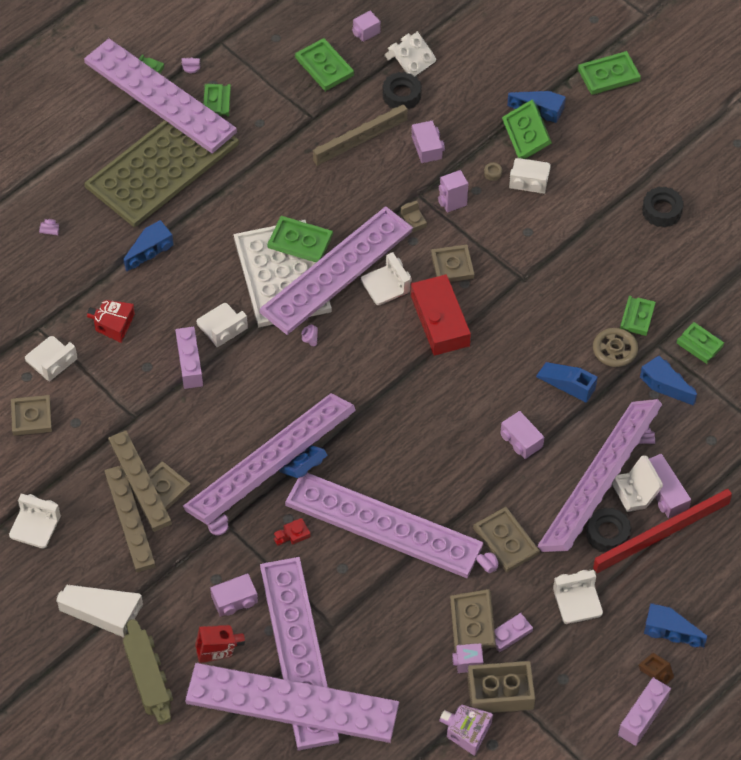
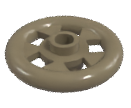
[593,328,638,367]

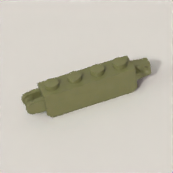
[123,619,173,725]

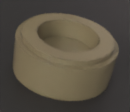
[484,163,502,181]

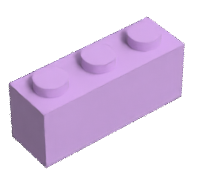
[175,327,203,389]
[649,454,691,518]
[618,678,671,746]

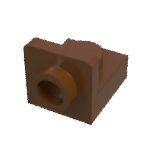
[639,653,674,685]

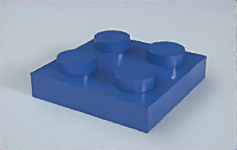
[279,445,328,478]

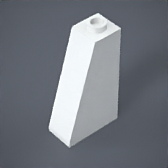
[57,585,143,637]

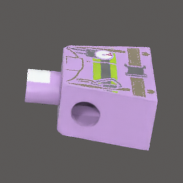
[440,705,493,755]

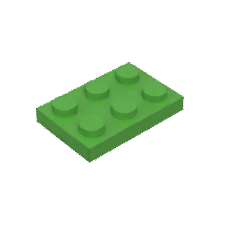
[295,38,354,91]
[578,51,641,95]
[502,100,552,159]
[267,216,333,262]

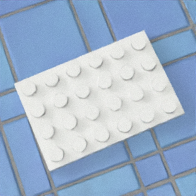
[234,220,332,328]

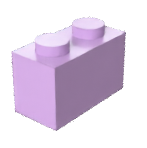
[412,120,445,163]
[438,170,468,212]
[500,411,544,459]
[210,574,258,617]

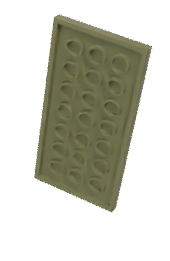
[84,120,239,228]

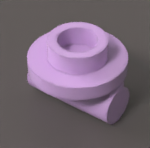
[182,58,200,73]
[39,219,59,235]
[301,325,318,346]
[639,428,655,444]
[207,514,228,535]
[476,552,498,573]

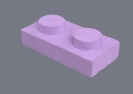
[495,613,533,652]

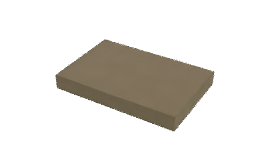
[473,507,540,573]
[450,589,496,652]

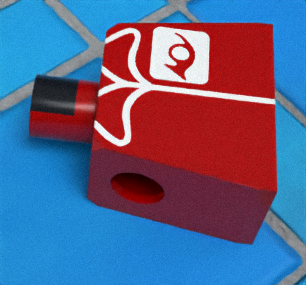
[87,300,135,343]
[195,625,245,663]

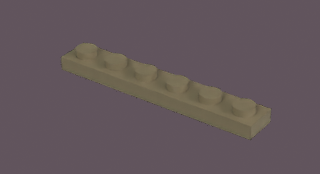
[313,104,408,166]
[108,430,172,532]
[104,465,156,573]

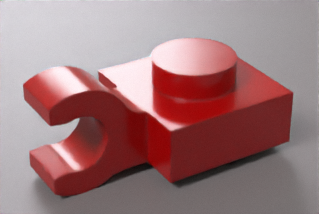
[274,518,311,546]

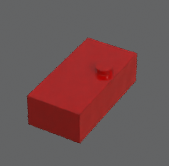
[411,274,471,356]

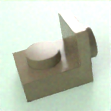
[401,201,427,234]

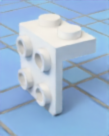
[384,31,436,76]
[509,158,550,194]
[361,252,412,305]
[197,303,248,347]
[25,336,78,382]
[612,456,663,512]
[9,494,61,548]
[553,570,603,624]

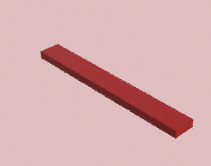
[593,489,732,573]

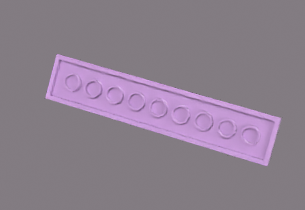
[84,39,237,154]
[259,206,413,335]
[183,393,356,525]
[537,399,662,552]
[285,473,483,578]
[260,557,339,750]
[185,663,399,743]

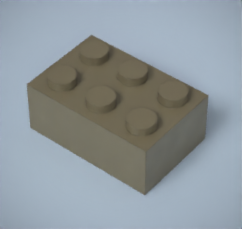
[467,661,535,713]

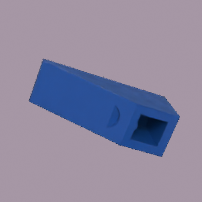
[507,91,566,123]
[124,220,173,271]
[640,356,697,405]
[536,362,598,403]
[644,603,707,647]

